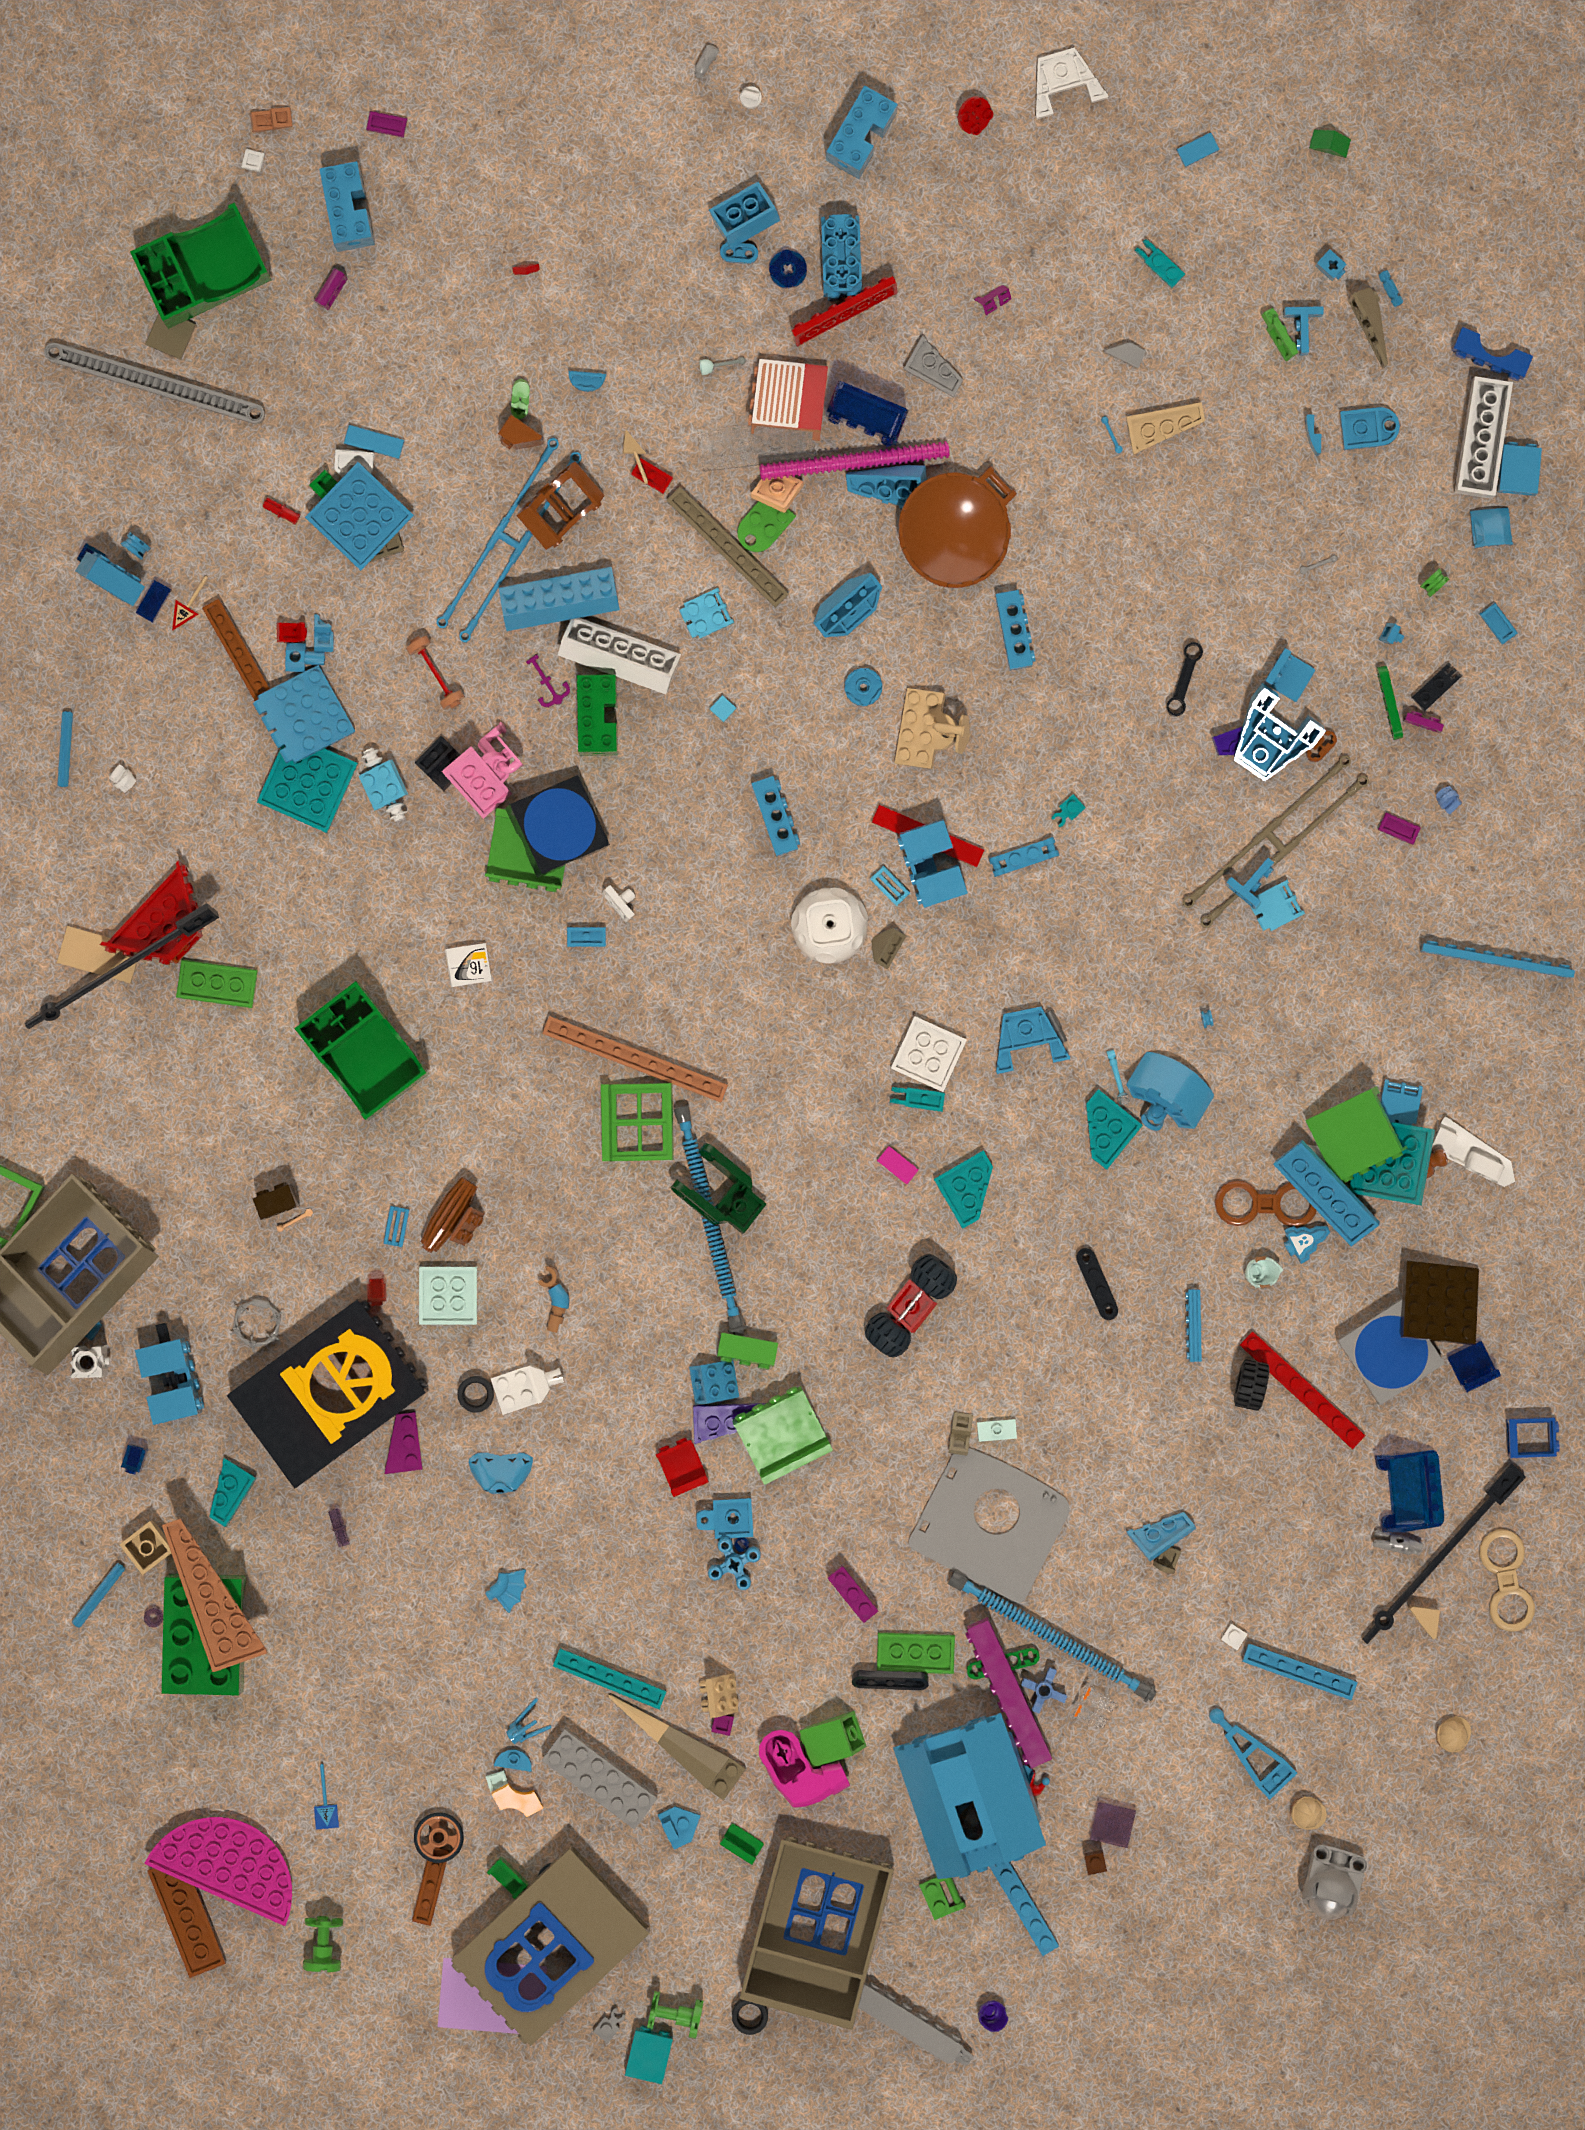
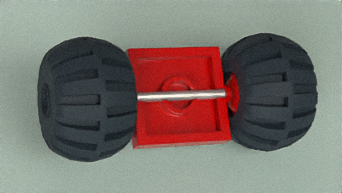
[865,1254,957,1358]

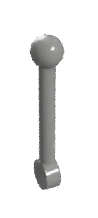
[1300,555,1338,574]

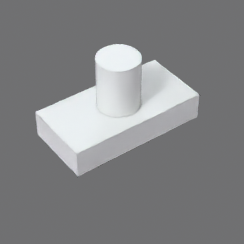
[602,885,635,923]

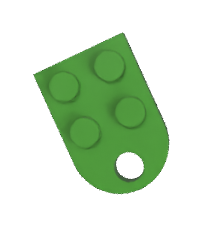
[738,501,796,553]

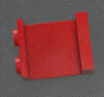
[656,1437,709,1497]

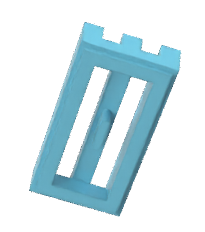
[870,866,910,907]

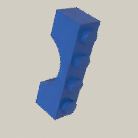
[1452,327,1533,381]

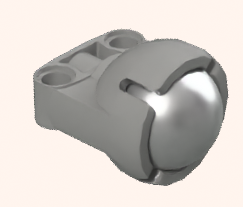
[1302,1845,1367,1920]

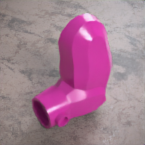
[759,1730,850,1808]

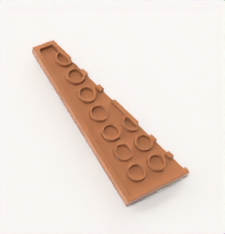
[162,1518,268,1672]

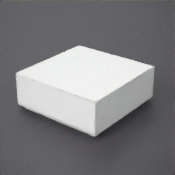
[241,149,265,173]

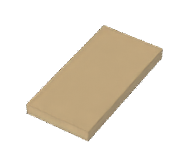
[57,926,137,983]

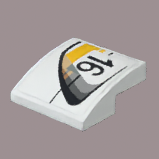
[445,943,492,987]

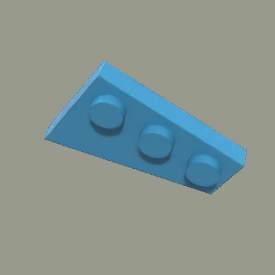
[1126,1512,1196,1562]

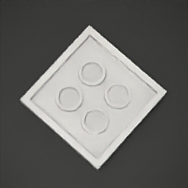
[891,1016,967,1092]

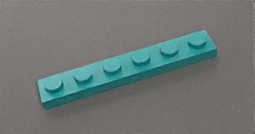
[553,1648,667,1710]

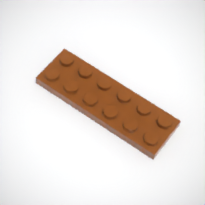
[147,1868,226,1978]

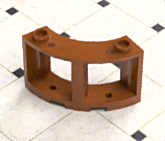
[516,461,605,550]

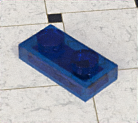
[136,580,172,623]

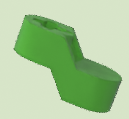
[511,379,530,419]

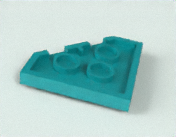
[1086,1089,1143,1170]
[934,1150,993,1229]

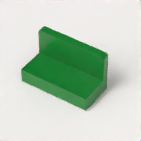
[720,1823,764,1865]

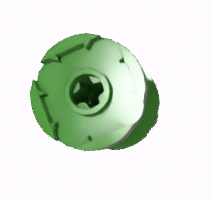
[303,1916,343,1972]
[647,1991,704,2039]

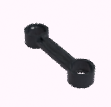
[1166,642,1203,717]

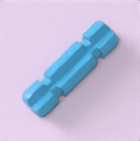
[1379,270,1403,307]

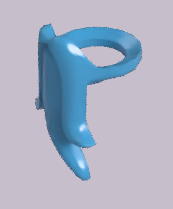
[1141,1103,1167,1131]

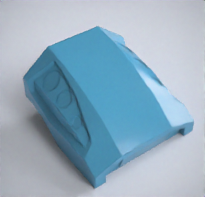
[1470,508,1513,549]

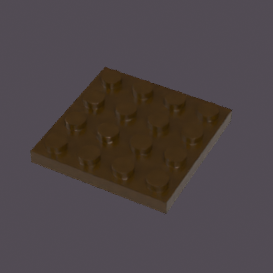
[1401,1260,1479,1345]

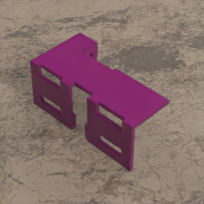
[974,285,1012,316]

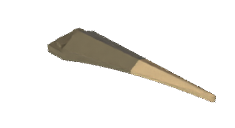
[608,1695,746,1801]

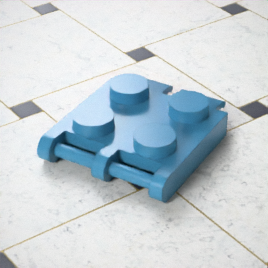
[1380,1079,1423,1126]

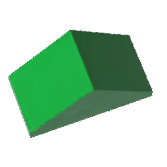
[1309,130,1351,158]

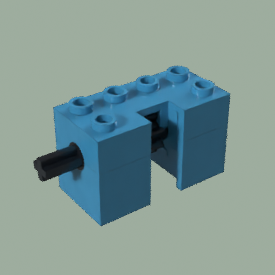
[135,1323,205,1425]

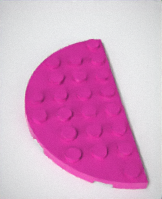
[144,1817,292,1926]

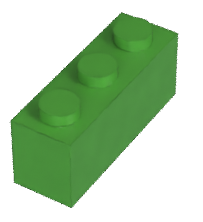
[717,1333,778,1370]

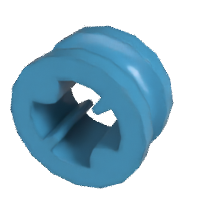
[1200,1010,1214,1028]

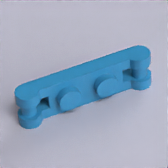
[989,837,1060,877]

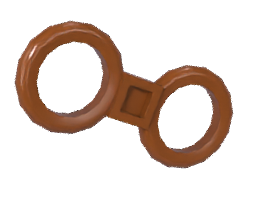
[1215,1180,1317,1227]

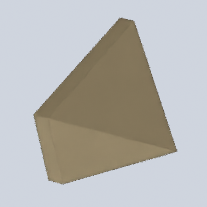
[871,928,906,969]

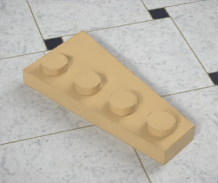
[1126,402,1205,455]

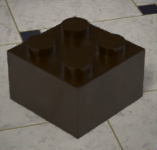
[252,1182,300,1220]

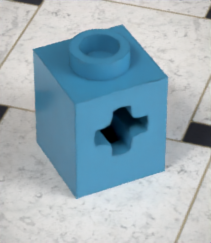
[1315,249,1347,281]

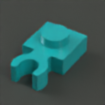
[1051,794,1086,828]

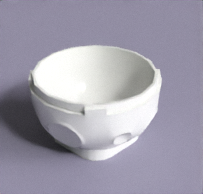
[791,888,868,963]

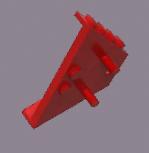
[99,860,204,965]

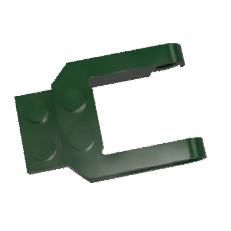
[670,1143,767,1234]

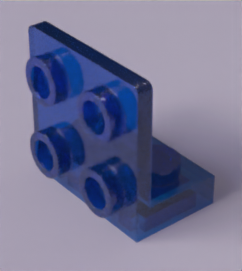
[1447,1341,1501,1393]

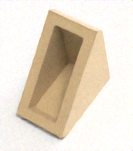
[1408,1605,1440,1640]

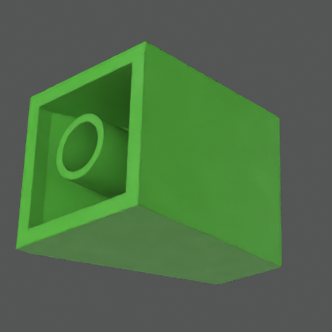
[800,1711,867,1767]

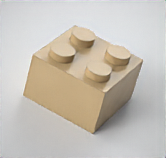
[119,1520,172,1575]

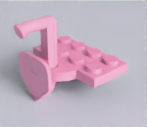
[442,722,524,819]

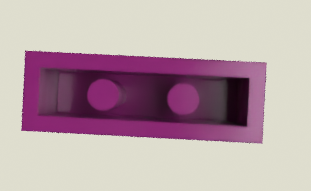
[827,1565,879,1623]

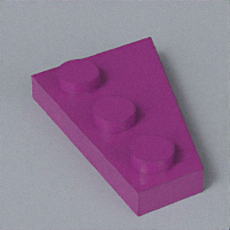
[384,1412,423,1474]

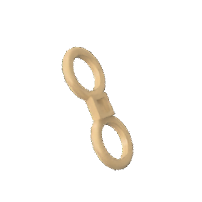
[1479,1529,1535,1632]

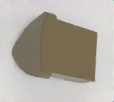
[1153,1547,1181,1574]

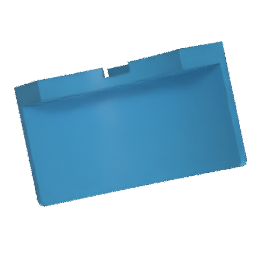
[1126,1052,1214,1129]

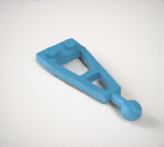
[1209,1708,1298,1800]

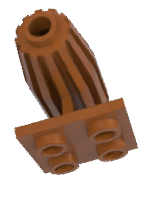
[420,1177,485,1253]

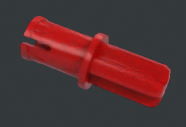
[263,498,301,525]

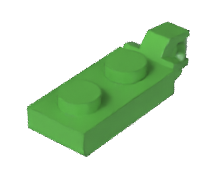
[1261,308,1299,362]

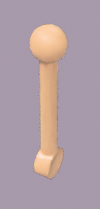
[276,1209,313,1232]

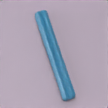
[57,711,73,787]
[72,1563,125,1628]

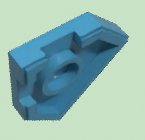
[658,1806,701,1850]

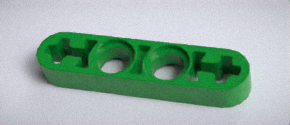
[1376,665,1403,740]
[966,1647,1040,1680]

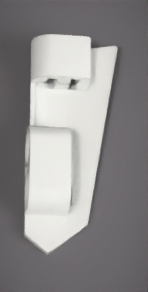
[1431,1117,1515,1187]

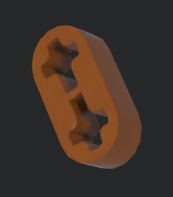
[1306,731,1337,762]

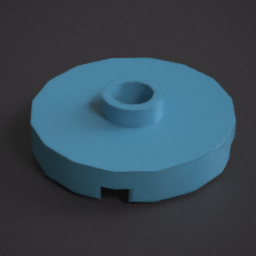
[844,668,882,706]

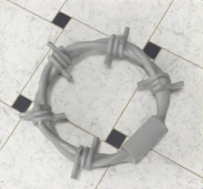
[230,1298,284,1352]

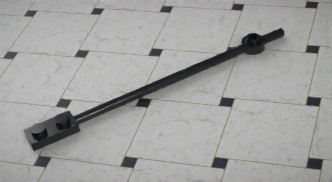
[25,903,219,1029]
[1362,1464,1526,1644]

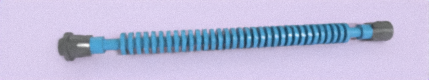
[674,1106,747,1335]
[947,1571,1157,1702]

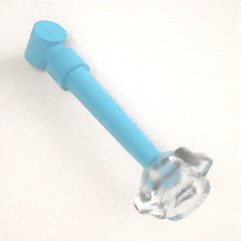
[1106,1050,1133,1105]

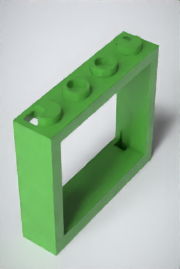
[0,1165,45,1248]

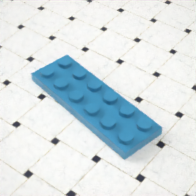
[1273,1140,1380,1247]

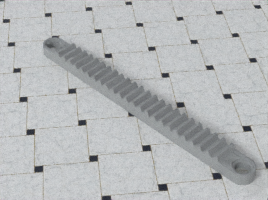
[44,343,265,424]

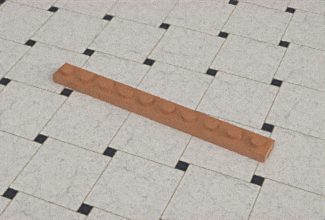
[542,1016,728,1103]

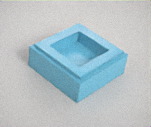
[710,695,737,723]

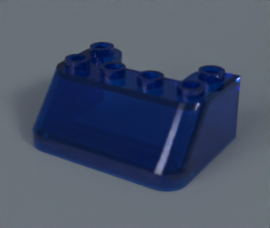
[826,381,909,447]

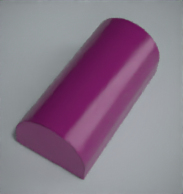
[314,268,348,310]

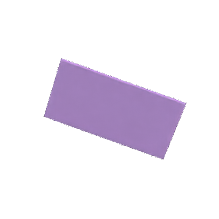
[438,1958,547,2034]

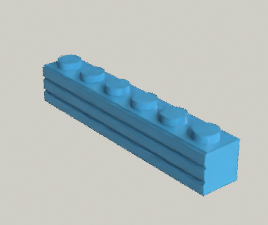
[1185,1289,1202,1362]

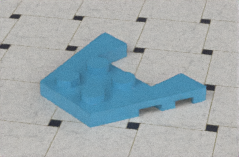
[996,1007,1070,1074]

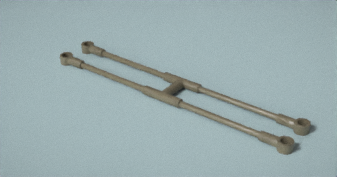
[1183,756,1369,928]

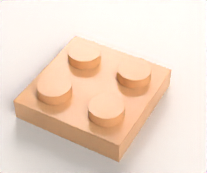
[751,476,803,513]

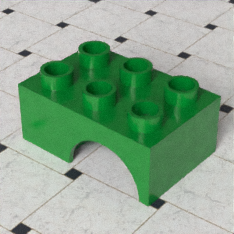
[130,202,272,329]
[294,981,430,1121]
[161,1574,247,1696]

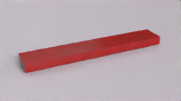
[871,805,984,868]

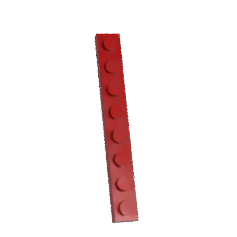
[1239,1331,1366,1450]

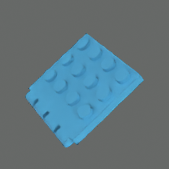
[253,665,355,764]

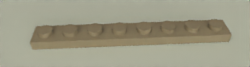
[666,487,789,608]

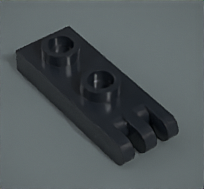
[1411,663,1462,712]

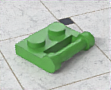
[919,1877,966,1920]

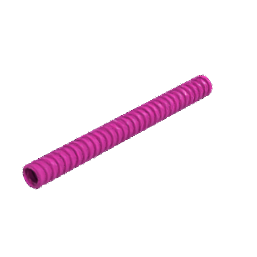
[759,441,950,481]

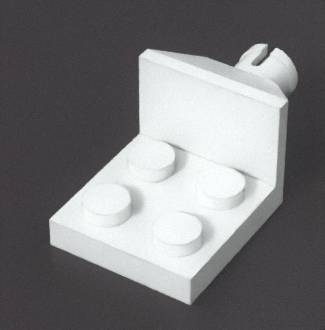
[491,1365,564,1415]

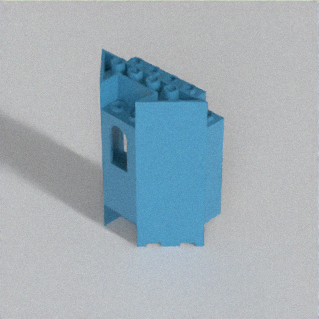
[893,1713,1046,1879]

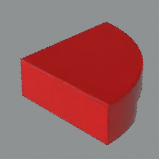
[512,263,540,275]

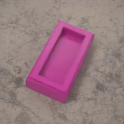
[877,1146,919,1184]

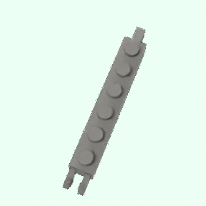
[859,1982,973,2066]

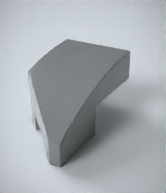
[1103,342,1146,368]

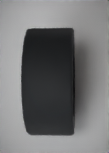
[457,1376,494,1413]
[732,1999,768,2035]

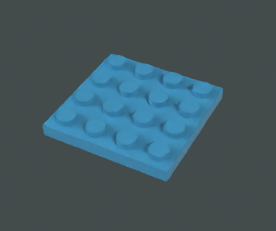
[305,462,414,571]

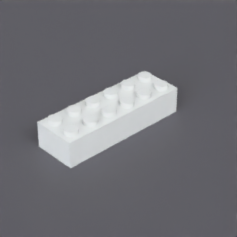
[1454,376,1513,499]
[558,618,681,694]

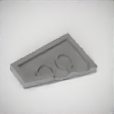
[904,336,963,398]

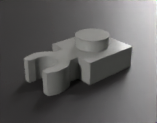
[593,2007,626,2043]

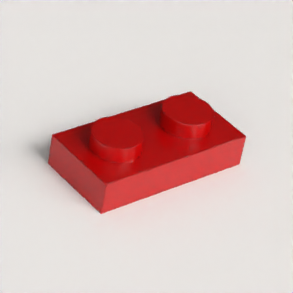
[631,458,673,495]

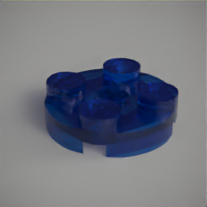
[769,249,807,289]

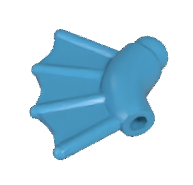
[485,1569,527,1613]

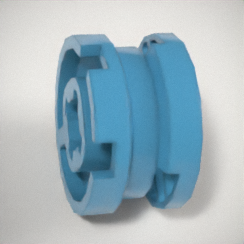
[121,532,151,560]

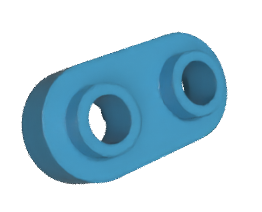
[720,243,758,264]

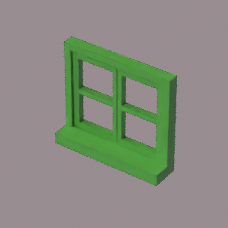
[601,1083,674,1161]

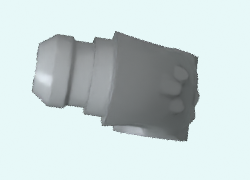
[694,45,719,79]

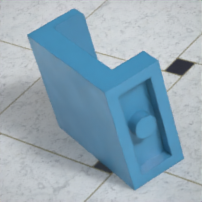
[1497,442,1542,496]

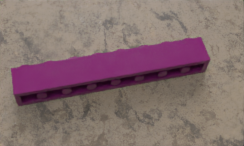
[965,1617,1052,1769]

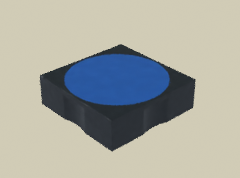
[505,775,610,878]

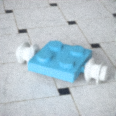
[359,748,408,822]

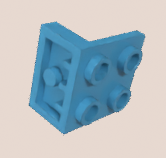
[1264,648,1315,702]
[689,1360,739,1405]

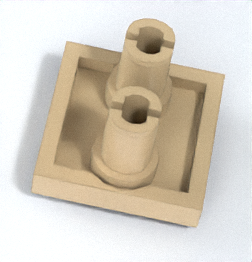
[699,1673,739,1718]

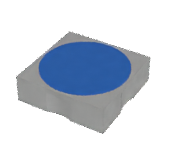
[1336,1298,1445,1405]

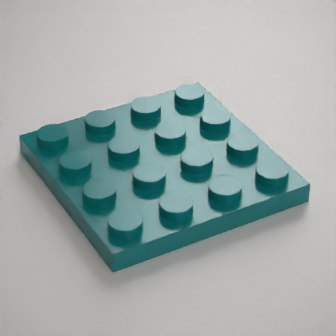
[257,746,358,833]
[1349,1122,1435,1206]

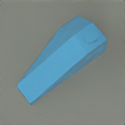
[846,465,927,509]

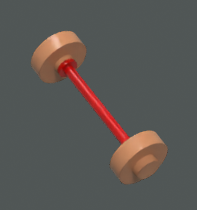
[406,636,465,710]

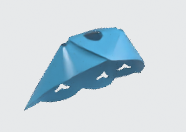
[468,1453,533,1494]

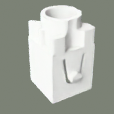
[71,1345,109,1378]

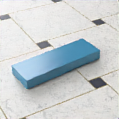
[344,425,405,459]

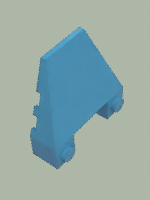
[1234,683,1326,781]

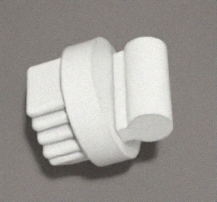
[740,86,762,109]
[109,764,136,793]

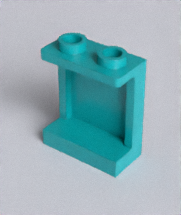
[625,2026,673,2085]

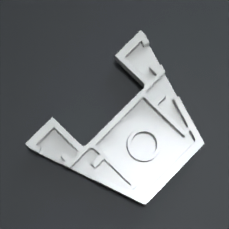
[1036,47,1108,120]

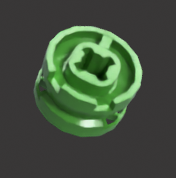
[1420,568,1450,597]

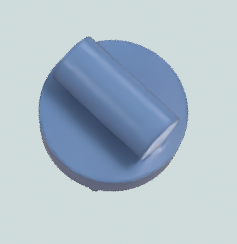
[1436,786,1462,814]

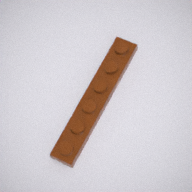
[202,598,270,701]

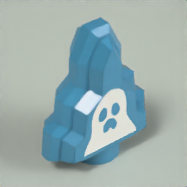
[1284,1226,1330,1264]

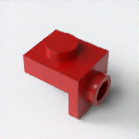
[276,622,307,643]

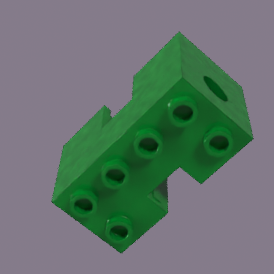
[577,675,618,756]

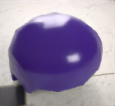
[978,2000,1008,2032]

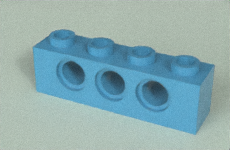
[995,590,1036,671]
[751,776,800,857]

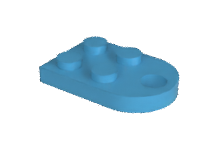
[1340,407,1400,451]

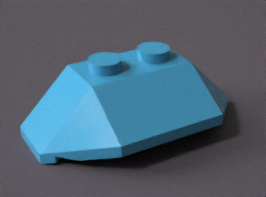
[813,573,882,638]

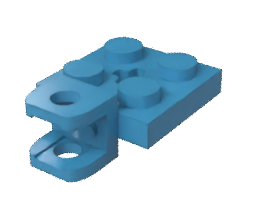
[696,1498,753,1539]

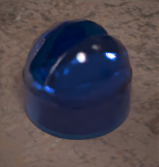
[734,1537,750,1552]

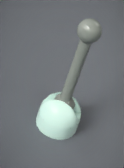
[699,357,746,375]

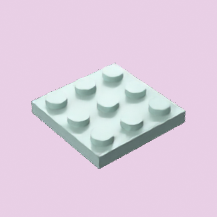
[419,1267,477,1325]

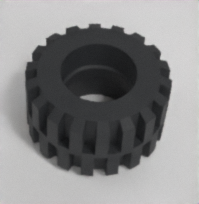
[1234,1359,1270,1411]

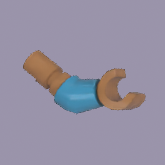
[538,1266,570,1333]

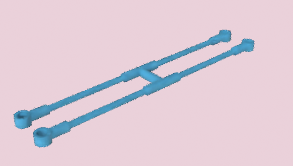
[437,438,582,643]

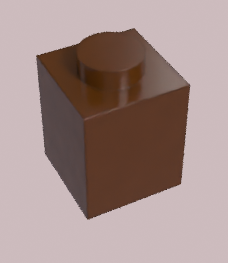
[1083,1850,1107,1875]

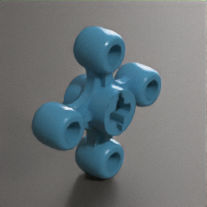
[708,1537,761,1590]

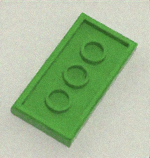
[176,960,258,1008]
[877,1632,955,1674]

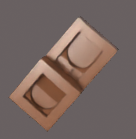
[250,107,293,133]

